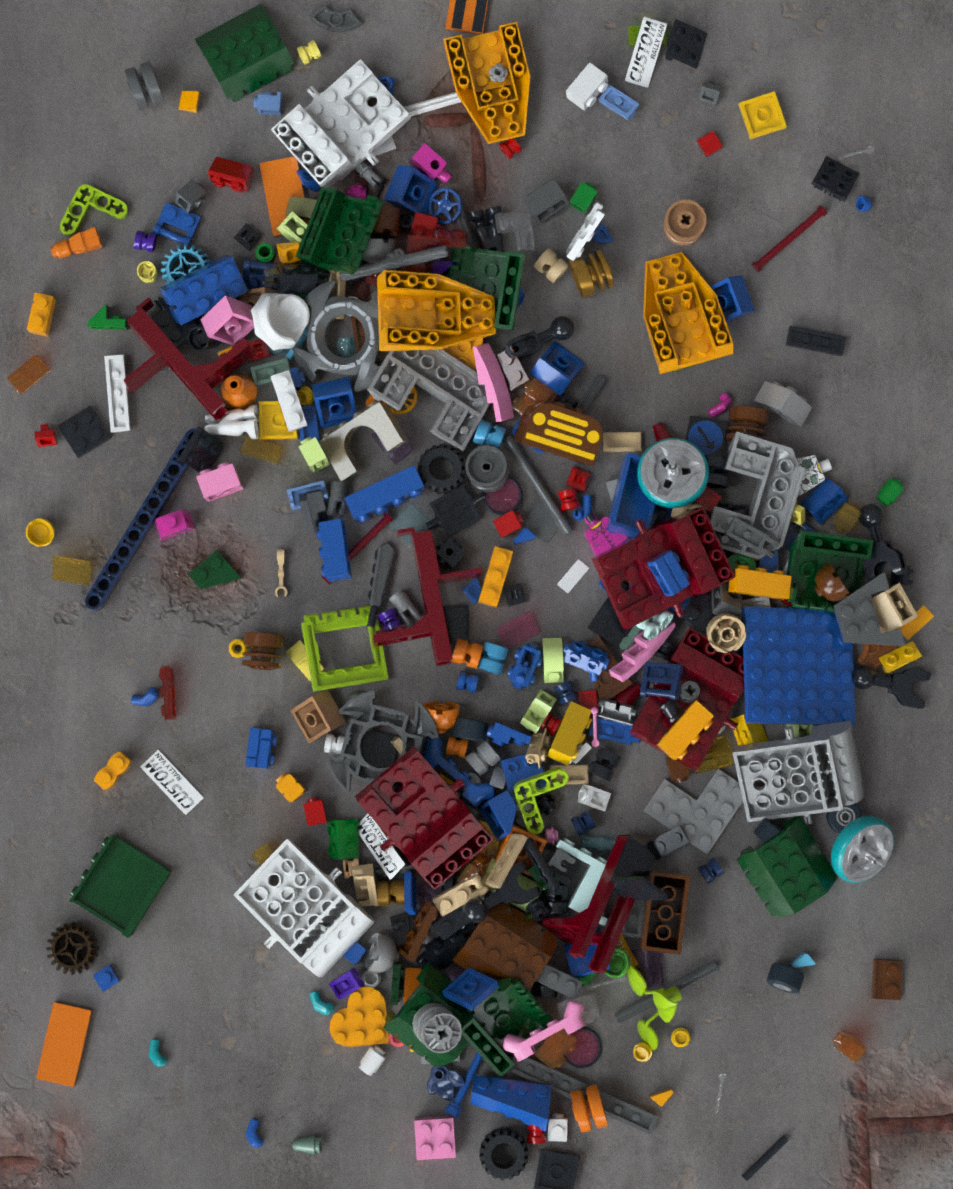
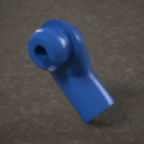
[573,495,592,521]
[131,687,158,706]
[246,1118,263,1148]

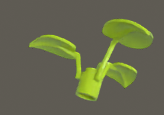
[627,962,682,1051]

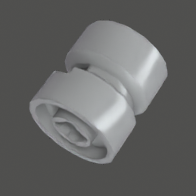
[465,741,501,777]

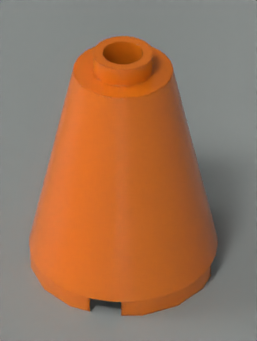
[219,373,258,410]

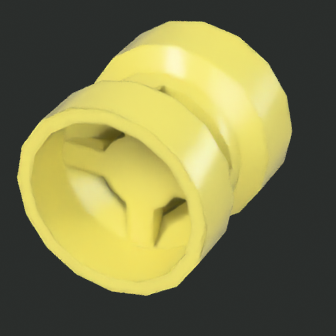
[296,40,322,65]
[137,261,158,283]

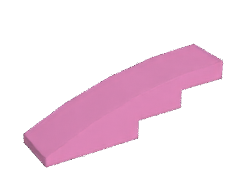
[473,343,514,422]
[609,621,675,682]

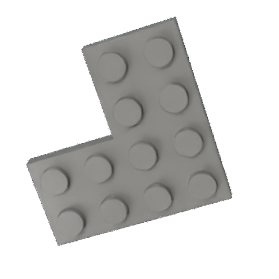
[643,769,743,854]

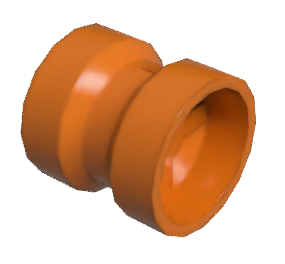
[446,736,468,758]

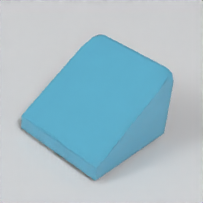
[790,952,815,968]

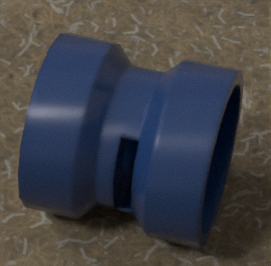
[554,680,578,705]
[570,810,596,836]
[698,857,724,884]

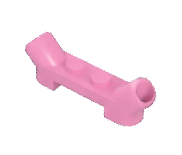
[503,1000,586,1062]

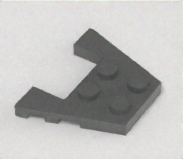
[834,573,905,646]

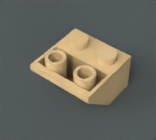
[871,583,918,633]

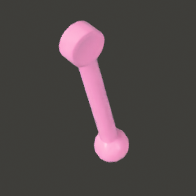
[591,707,599,747]

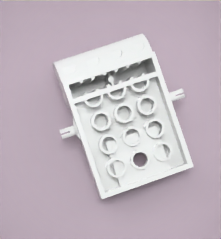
[271,59,411,187]
[234,839,376,977]

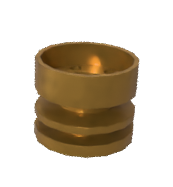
[569,249,614,299]

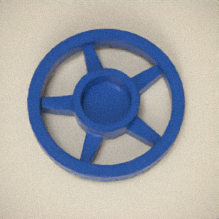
[429,188,462,224]

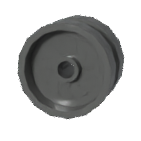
[125,61,164,110]
[465,445,510,493]

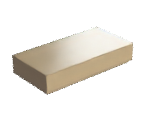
[603,432,642,452]
[550,765,589,785]

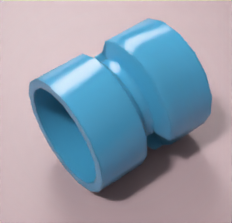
[473,419,506,449]
[478,642,508,675]

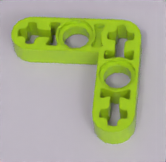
[60,184,129,237]
[513,767,569,835]

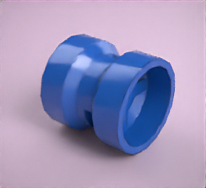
[456,671,479,693]

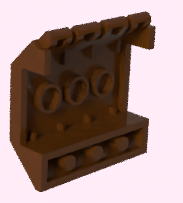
[452,902,558,990]

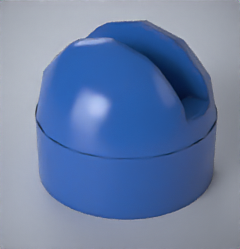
[856,196,873,212]

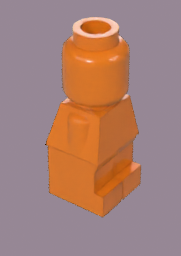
[50,227,103,259]

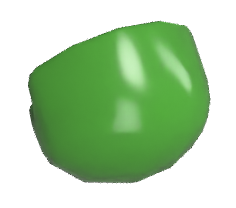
[605,947,630,978]

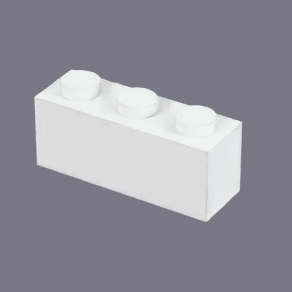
[271,370,308,432]

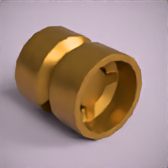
[377,880,404,906]

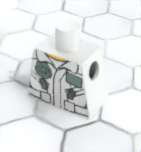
[797,455,832,497]

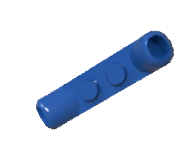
[422,737,496,807]

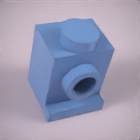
[254,92,282,116]

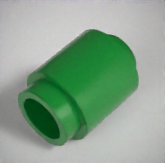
[255,243,276,263]
[876,478,904,507]

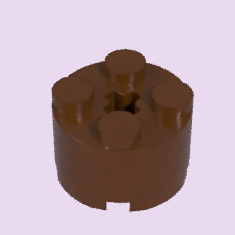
[370,205,401,240]

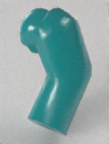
[309,991,334,1015]
[148,1039,167,1067]

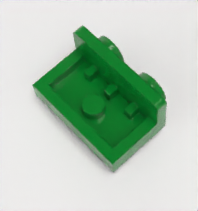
[327,819,359,859]

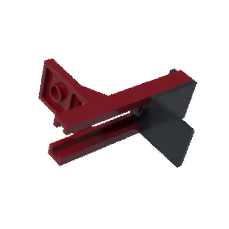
[542,835,668,973]

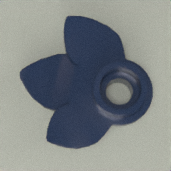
[427,1065,465,1101]

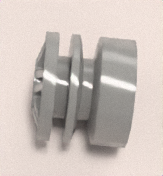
[412,1003,462,1053]

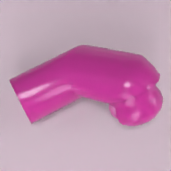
[708,392,732,418]

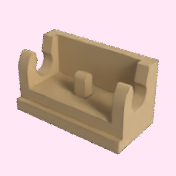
[351,864,378,906]

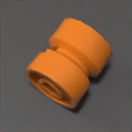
[451,638,484,669]

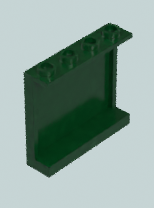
[70,835,172,938]

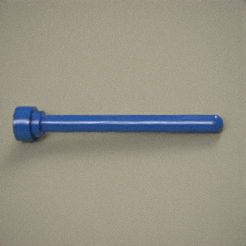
[444,1052,483,1118]

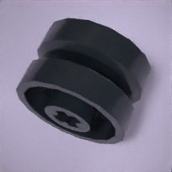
[688,455,730,489]

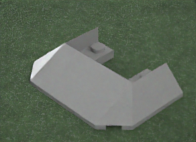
[367,349,490,451]
[710,432,804,559]

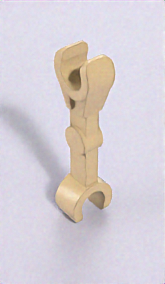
[275,549,288,597]

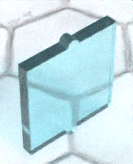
[389,504,433,549]

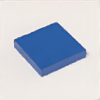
[442,968,498,1011]

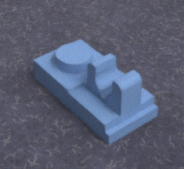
[598,85,640,120]

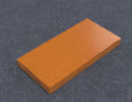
[259,156,309,238]
[36,1002,92,1087]

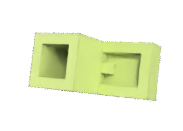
[542,638,564,683]
[520,689,557,733]

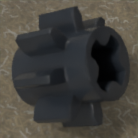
[533,792,556,816]

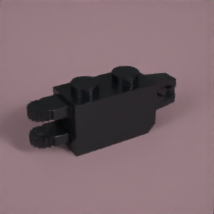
[262,262,330,294]

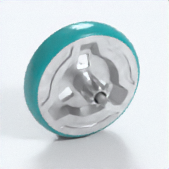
[637,438,709,508]
[831,815,894,883]

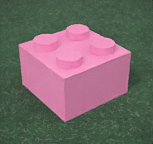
[201,295,254,345]
[196,462,244,502]
[414,1115,456,1160]

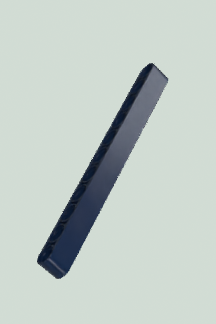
[85,428,196,611]

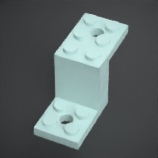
[555,838,624,929]

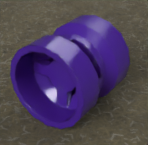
[134,231,157,253]
[378,608,403,632]

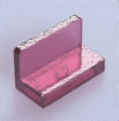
[496,611,540,649]

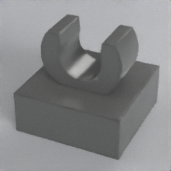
[698,80,722,105]

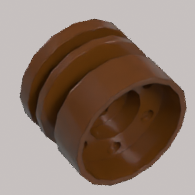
[726,406,770,442]
[241,632,284,671]

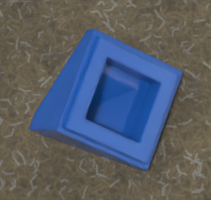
[296,170,320,192]

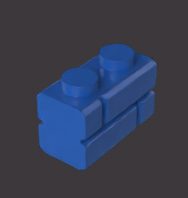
[647,550,690,596]
[245,728,277,769]

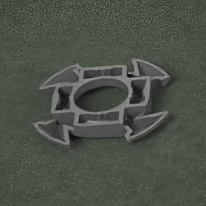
[292,280,381,392]
[326,690,439,792]

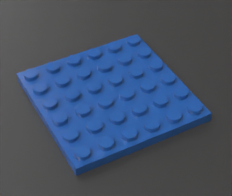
[742,606,856,726]

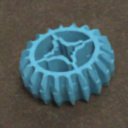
[160,244,211,285]

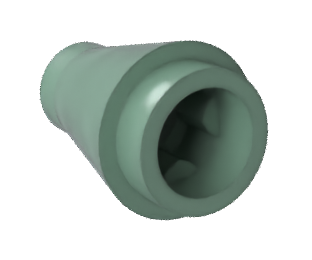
[293,1135,323,1155]

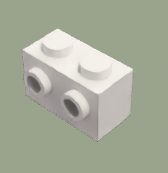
[566,62,608,111]

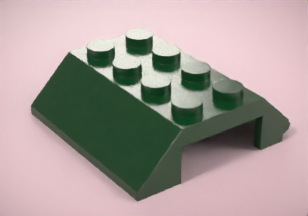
[195,4,294,102]
[295,186,383,275]
[448,245,526,330]
[786,530,874,613]
[736,816,838,918]
[383,963,469,1067]
[460,978,554,1077]

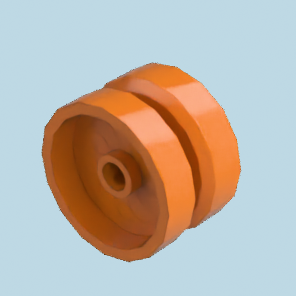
[570,1084,608,1133]

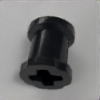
[658,699,684,723]

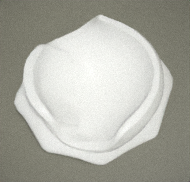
[251,293,310,350]

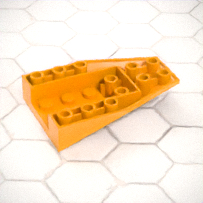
[443,22,530,144]
[643,252,733,374]
[377,270,496,351]

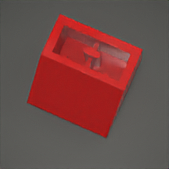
[208,157,254,193]

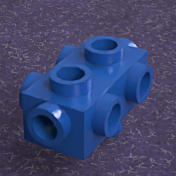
[563,640,610,682]
[507,643,543,690]

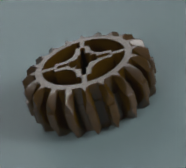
[46,922,99,975]

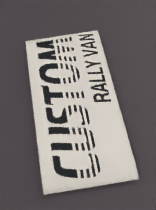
[625,17,667,88]
[140,750,204,815]
[358,814,405,880]

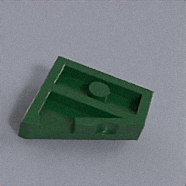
[188,550,241,589]
[390,963,405,1005]

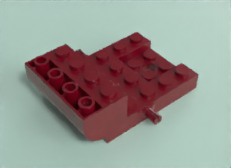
[592,507,735,629]
[629,627,744,771]
[354,746,494,890]

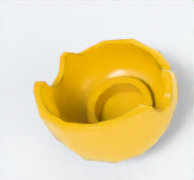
[26,518,55,547]

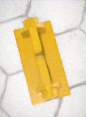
[879,641,922,673]

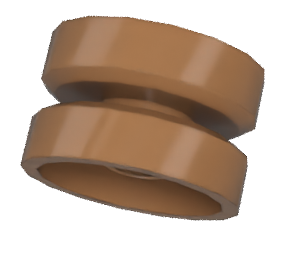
[663,200,706,246]

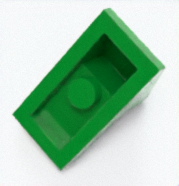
[87,304,128,330]

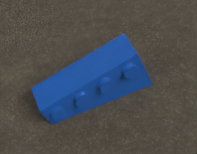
[470,1075,552,1132]

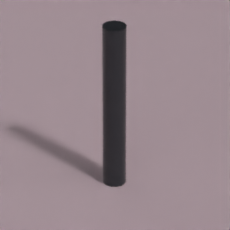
[742,1135,789,1181]

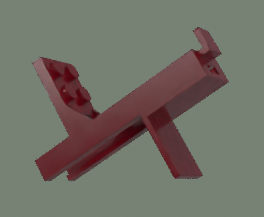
[123,297,254,423]
[372,527,483,667]

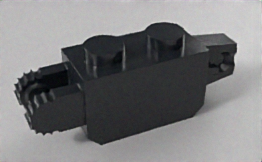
[416,922,476,970]

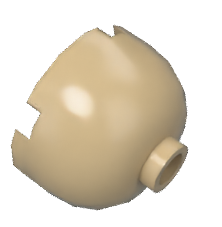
[706,613,746,653]

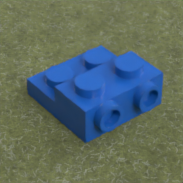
[486,723,532,747]

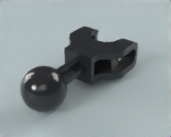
[502,316,574,360]
[858,504,907,582]
[852,665,931,709]
[463,861,542,923]

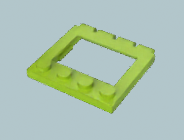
[301,605,389,692]

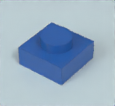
[290,367,306,390]
[93,964,120,992]

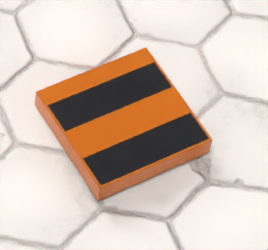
[445,0,488,35]

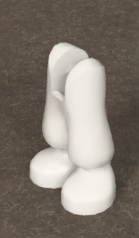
[204,405,259,440]

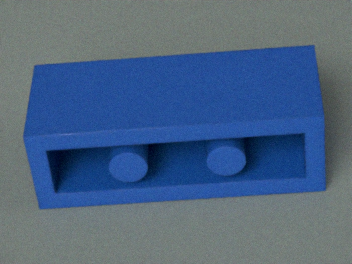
[317,518,352,582]

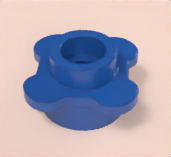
[378,76,396,95]

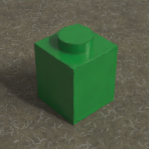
[569,182,598,215]

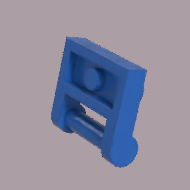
[153,203,202,248]

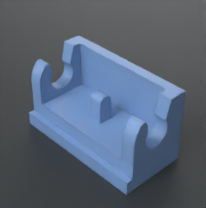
[287,480,329,510]

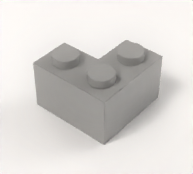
[754,381,812,427]

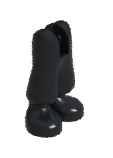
[467,206,504,252]

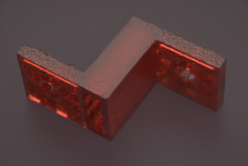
[366,225,468,285]

